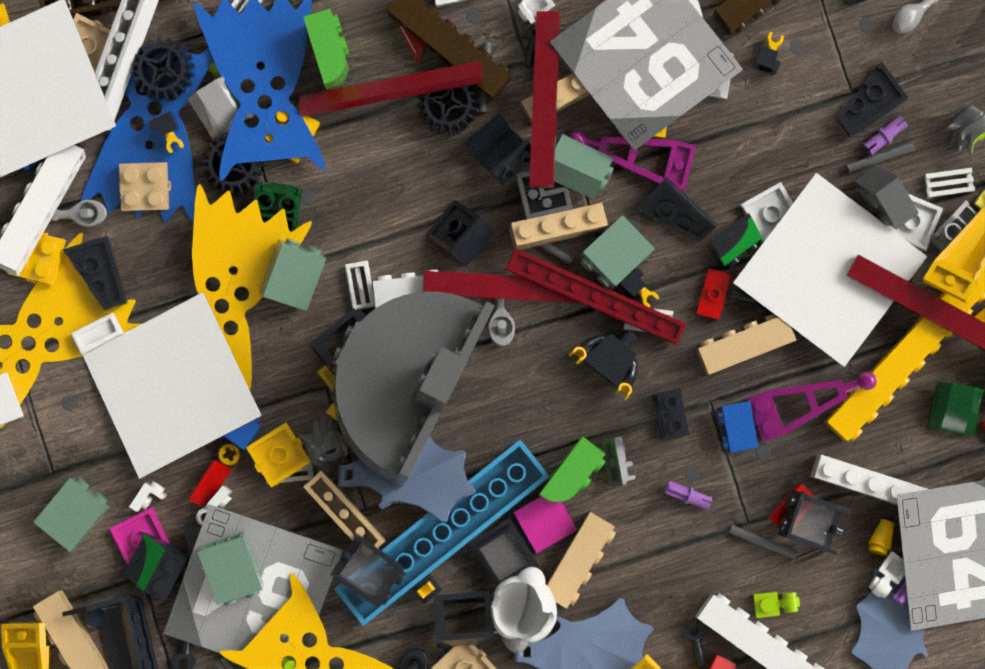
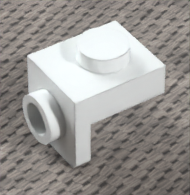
[518,0,555,24]

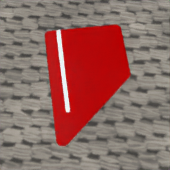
[398,26,424,63]

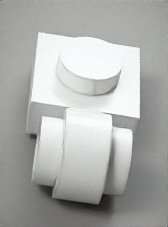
[196,486,232,526]
[868,551,905,598]

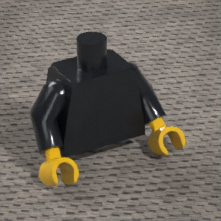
[569,329,638,400]

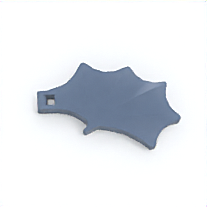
[338,436,476,523]
[851,568,929,669]
[514,598,653,669]

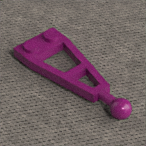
[569,131,696,192]
[747,372,877,442]

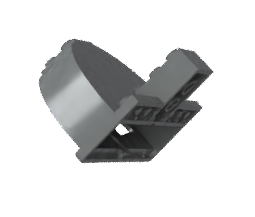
[331,292,495,487]

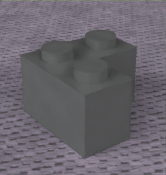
[854,165,919,230]
[516,171,573,220]

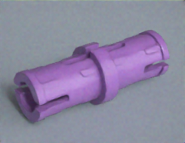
[862,115,908,156]

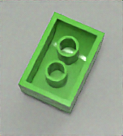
[303,9,349,90]
[537,437,606,503]

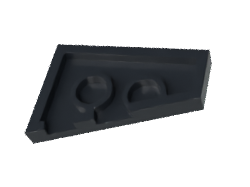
[836,61,908,138]
[634,176,717,242]
[62,236,128,310]

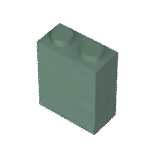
[554,134,614,199]
[579,215,655,291]
[259,238,326,311]
[33,477,110,552]
[197,531,264,606]

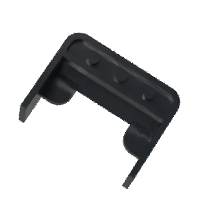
[62,594,158,669]

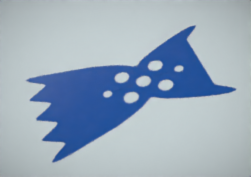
[194,0,325,181]
[81,46,213,224]

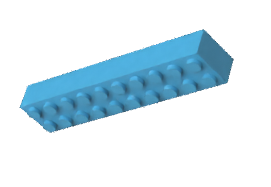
[334,440,550,626]

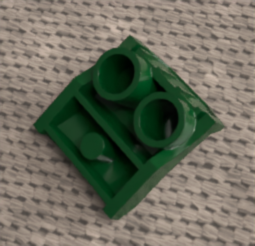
[253,182,303,232]
[927,382,985,437]

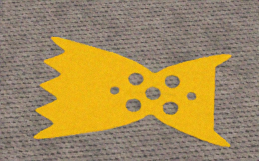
[192,184,312,390]
[0,233,141,429]
[220,573,394,669]

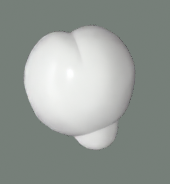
[491,567,557,643]

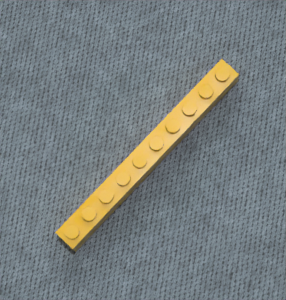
[824,271,985,442]

